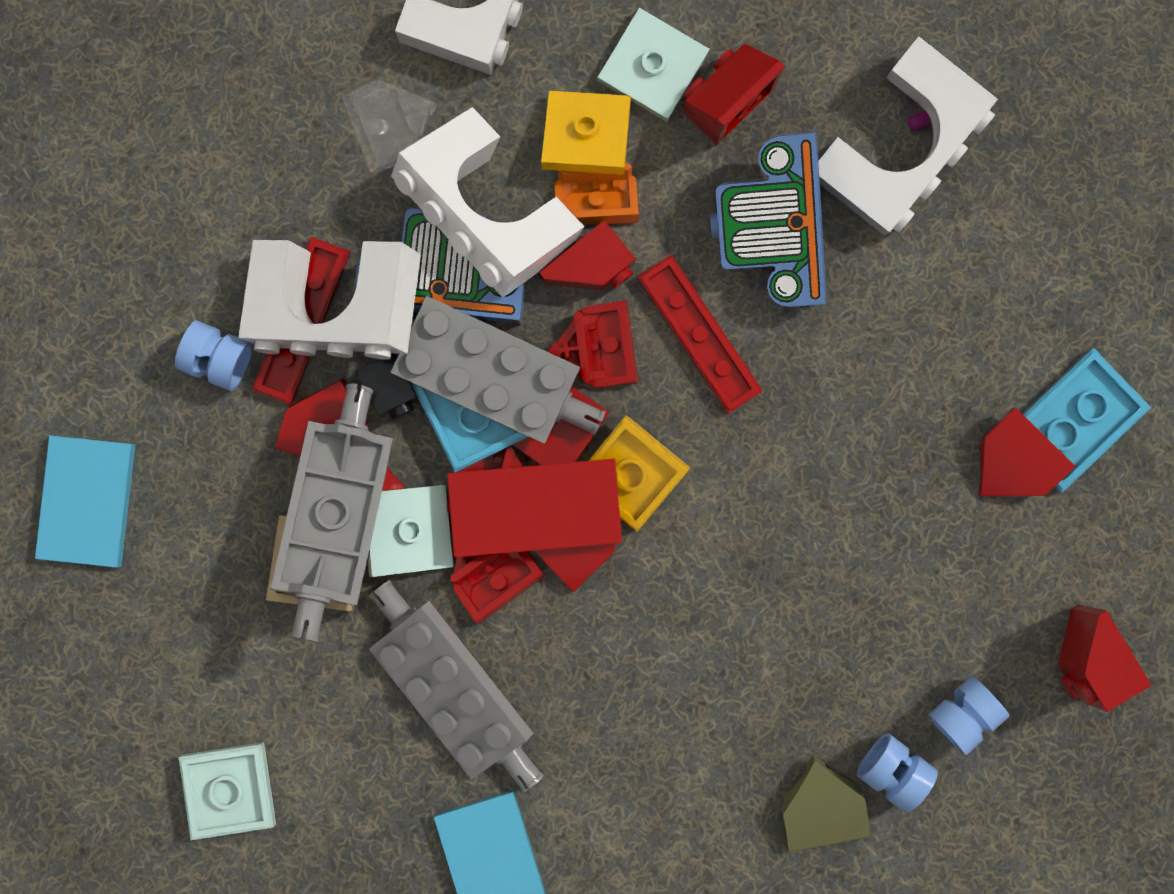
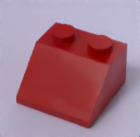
[683,43,785,146]
[1058,604,1152,712]

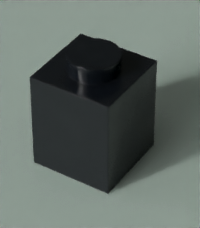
[356,353,419,420]

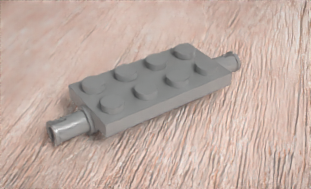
[391,296,606,444]
[270,384,393,642]
[369,580,544,793]

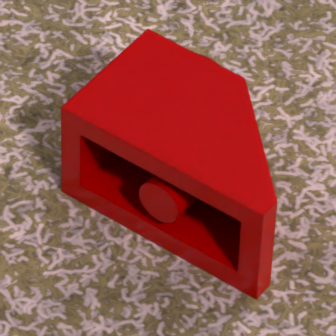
[539,221,636,290]

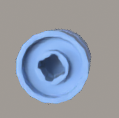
[175,320,253,392]
[928,676,1010,756]
[857,733,938,813]

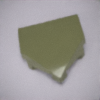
[781,756,871,852]

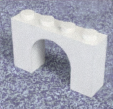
[395,0,523,75]
[819,36,998,236]
[391,107,584,298]
[238,240,421,359]

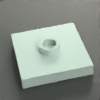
[597,8,710,122]
[367,485,453,577]
[178,742,276,840]

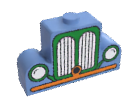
[711,131,827,307]
[354,208,525,325]

